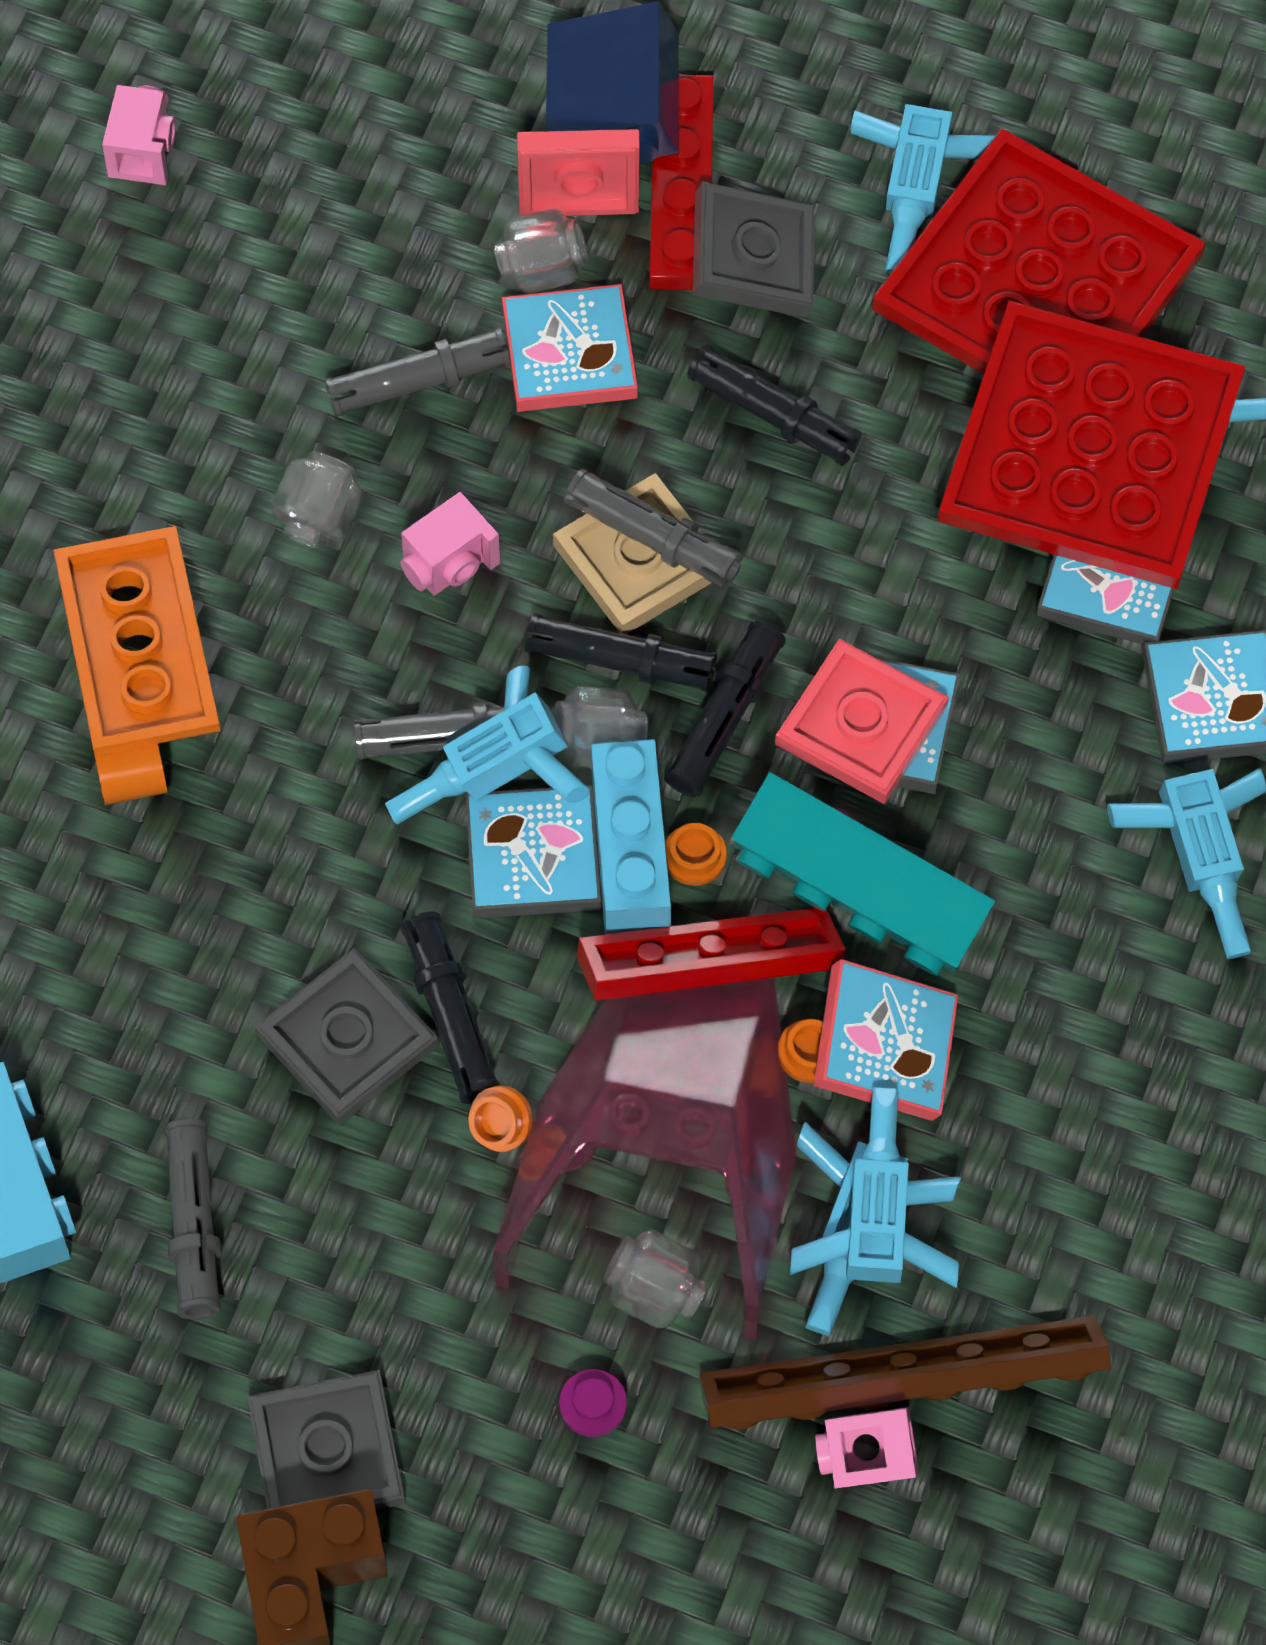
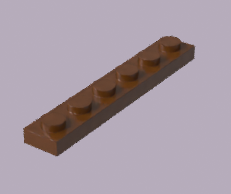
[699,1315,1111,1429]

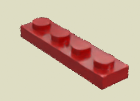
[649,75,714,290]
[577,908,846,1001]

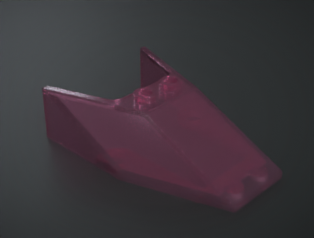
[494,978,796,1341]

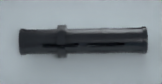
[687,344,861,466]
[525,613,717,692]
[664,621,786,798]
[400,911,500,1104]

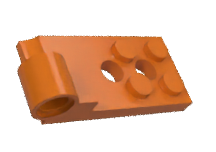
[54,526,221,805]

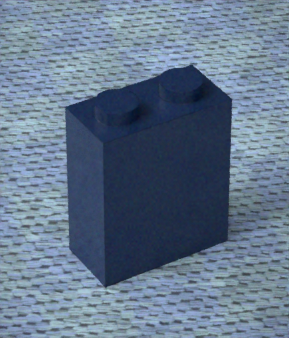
[546,1,679,163]

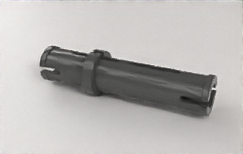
[325,328,511,417]
[564,469,744,589]
[354,701,504,760]
[164,1118,222,1320]

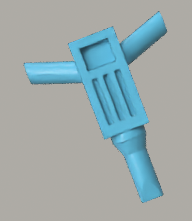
[851,104,996,274]
[385,666,590,825]
[1107,768,1266,960]
[790,1087,959,1289]
[797,1122,962,1336]

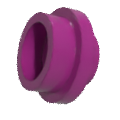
[559,1369,627,1437]

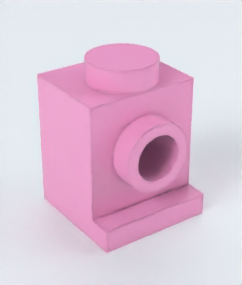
[102,85,176,185]
[400,492,500,596]
[815,1407,919,1488]

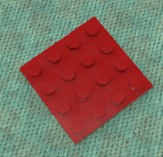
[872,128,1206,374]
[938,301,1246,590]

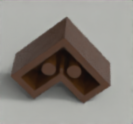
[236,1488,388,1645]

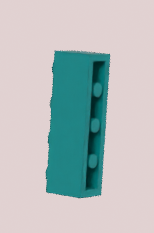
[730,772,995,976]

